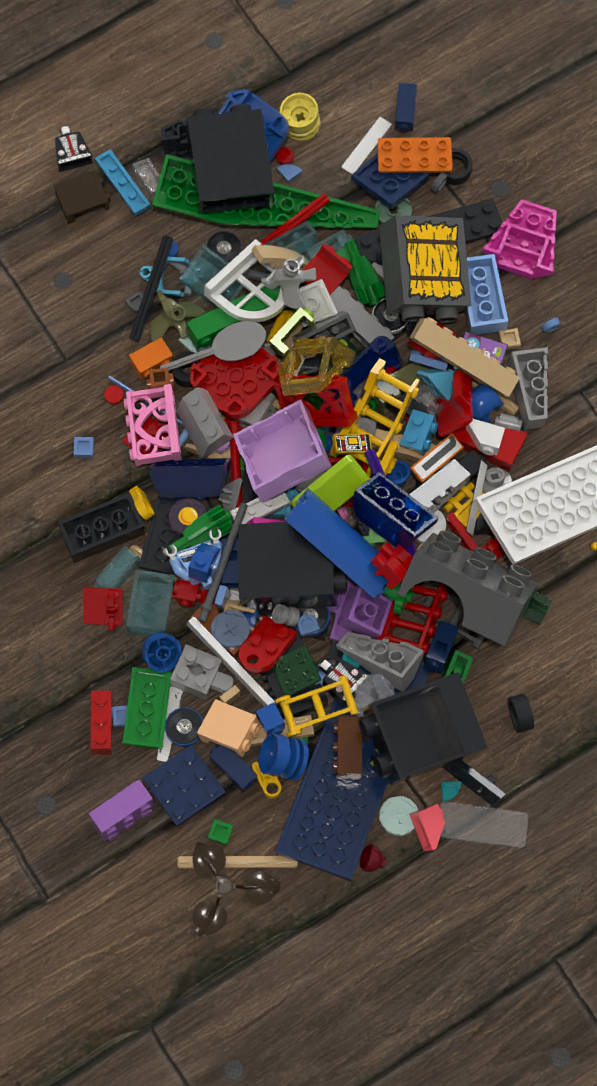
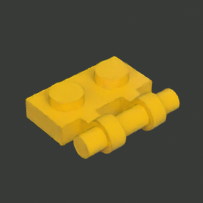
[443,482,484,530]

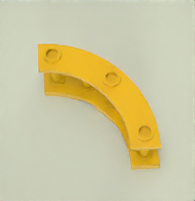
[330,358,420,476]

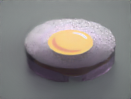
[169,498,207,536]

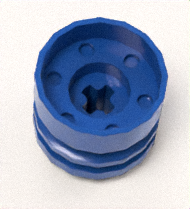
[259,733,309,781]

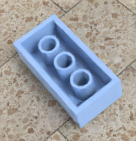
[464,254,508,335]

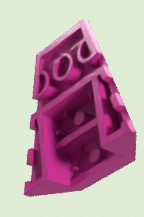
[482,199,557,279]

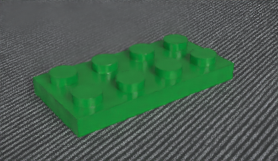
[122,667,172,750]

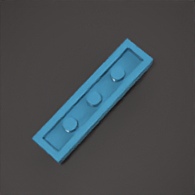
[95,149,151,216]

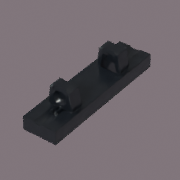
[442,760,505,808]

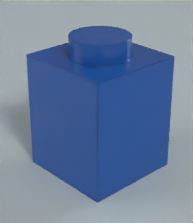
[256,702,285,736]

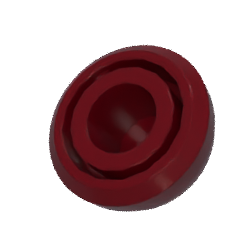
[360,844,386,872]

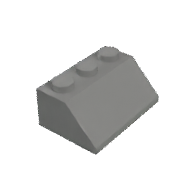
[176,387,234,459]

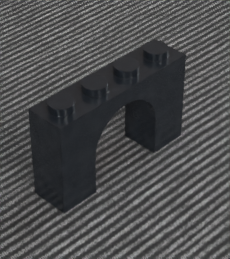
[253,630,328,719]

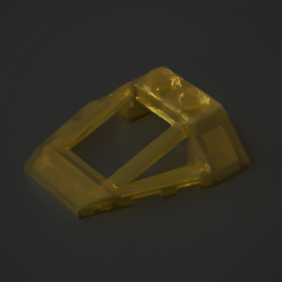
[278,336,356,396]

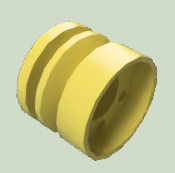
[280,93,321,141]

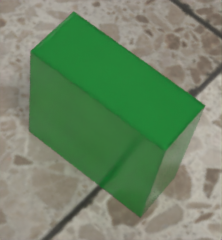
[208,819,233,846]

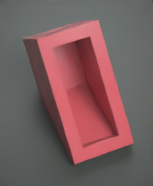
[409,804,445,851]

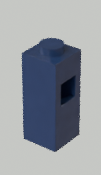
[395,83,417,132]
[221,537,239,589]
[423,620,459,674]
[209,744,257,793]

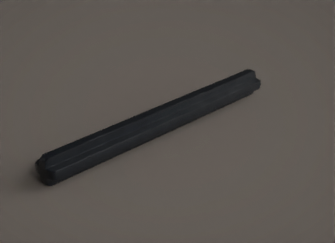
[129,235,173,342]

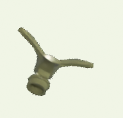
[150,290,206,342]

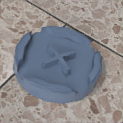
[211,610,250,649]

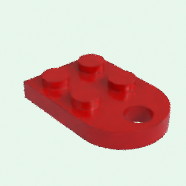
[239,616,298,673]

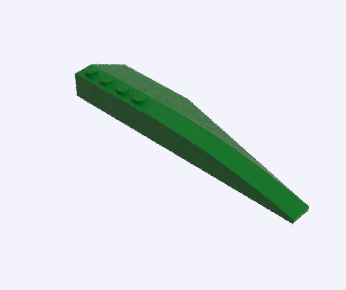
[152,154,381,229]

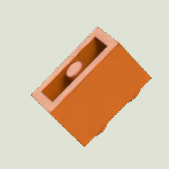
[129,337,173,380]

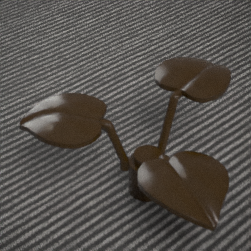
[193,842,281,937]

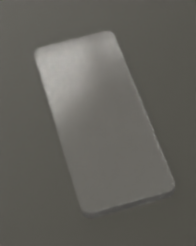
[440,802,528,848]

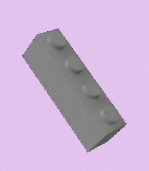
[330,286,394,357]

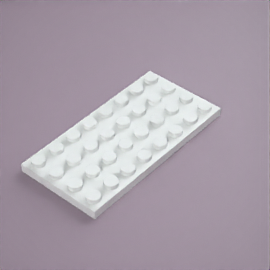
[474,445,597,565]

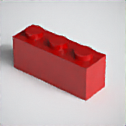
[91,691,112,755]

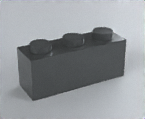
[292,311,356,355]

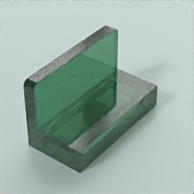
[523,591,552,625]

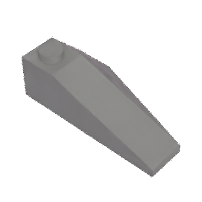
[336,632,424,692]

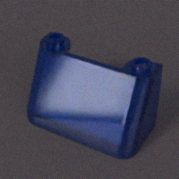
[330,336,403,409]

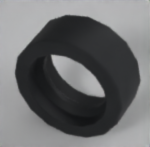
[438,148,473,185]
[508,693,534,733]

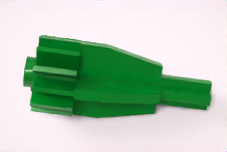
[344,239,385,306]
[168,505,233,553]

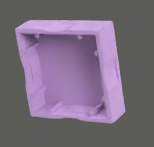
[233,399,332,502]

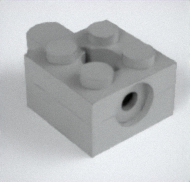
[170,645,233,701]

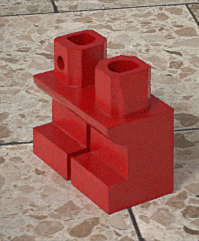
[371,541,413,590]

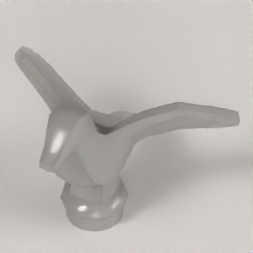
[261,255,317,309]

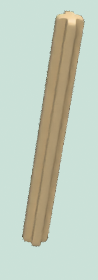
[178,856,298,868]

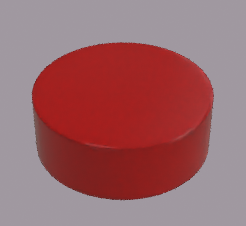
[276,147,294,165]
[104,385,124,405]

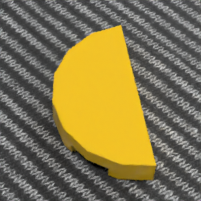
[380,440,399,476]

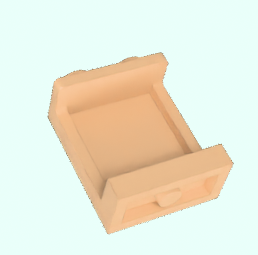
[197,699,260,757]

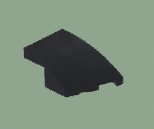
[161,114,193,160]

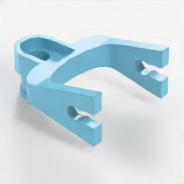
[140,257,190,297]

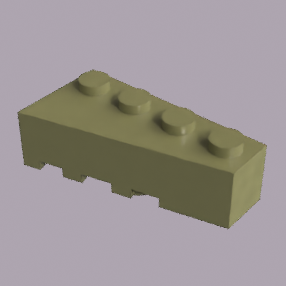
[371,362,435,416]

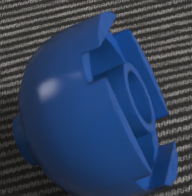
[141,632,182,673]

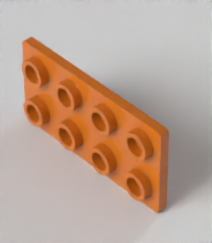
[378,137,452,173]

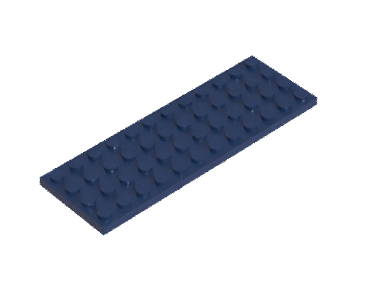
[275,661,430,882]

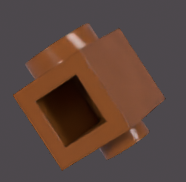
[146,368,174,389]

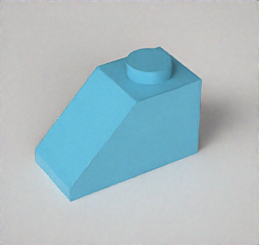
[417,368,454,401]

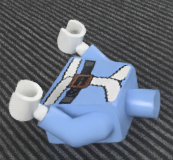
[163,529,221,590]

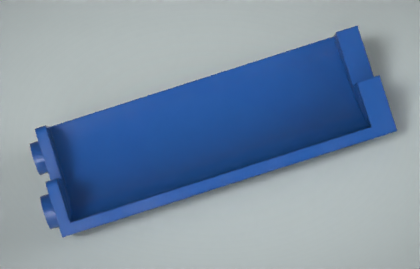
[284,488,388,599]

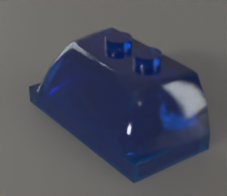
[149,458,231,500]
[353,472,439,549]

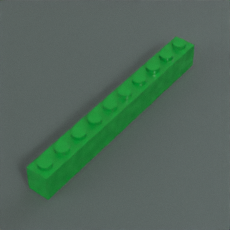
[186,248,351,349]

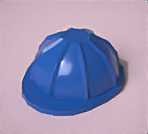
[386,460,411,488]

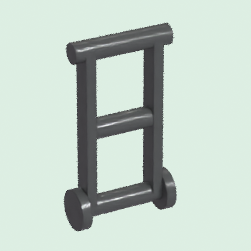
[413,581,485,650]

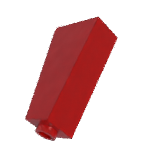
[447,426,528,471]

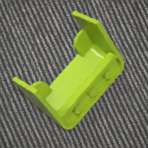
[290,454,377,511]

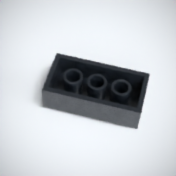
[58,493,145,563]

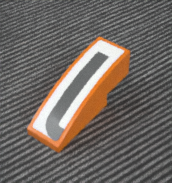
[409,433,464,483]

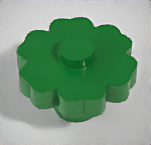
[383,583,415,615]

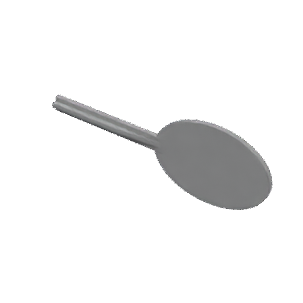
[160,321,266,371]

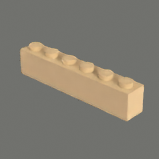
[409,317,520,397]

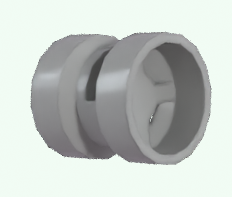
[272,604,300,627]

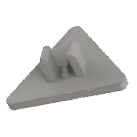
[218,478,242,513]

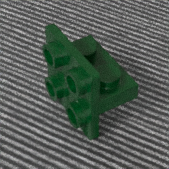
[273,645,321,696]

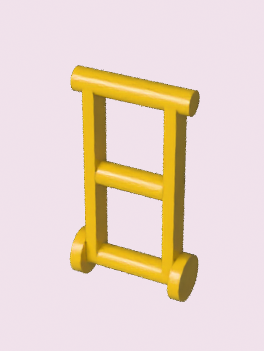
[275,675,359,738]

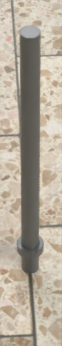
[198,503,248,622]

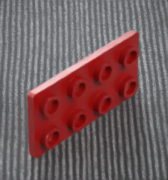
[438,370,473,437]

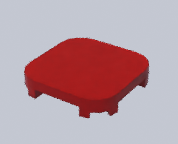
[190,347,282,419]

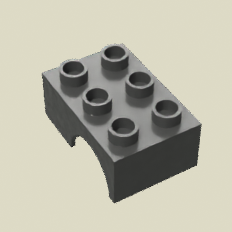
[397,531,538,646]

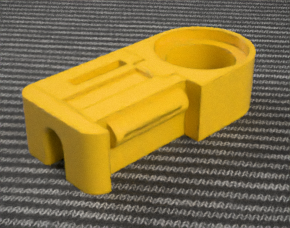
[129,485,155,520]
[252,762,281,799]

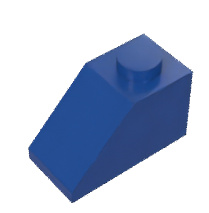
[188,543,221,583]

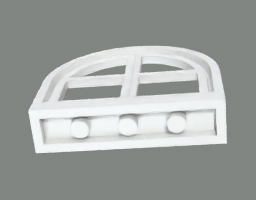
[204,239,285,322]

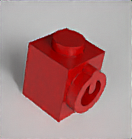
[172,578,202,608]

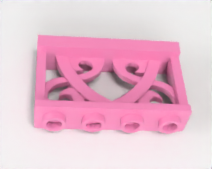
[124,384,182,467]

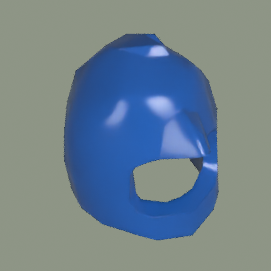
[472,384,504,423]

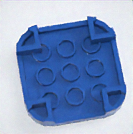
[217,89,289,162]

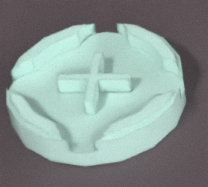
[379,796,418,836]

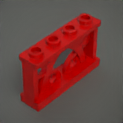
[273,374,358,427]

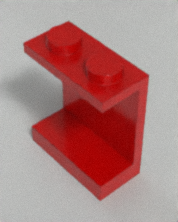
[299,243,353,295]

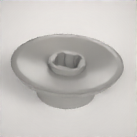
[482,468,512,493]

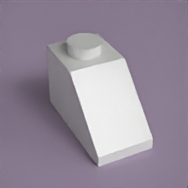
[466,419,505,455]

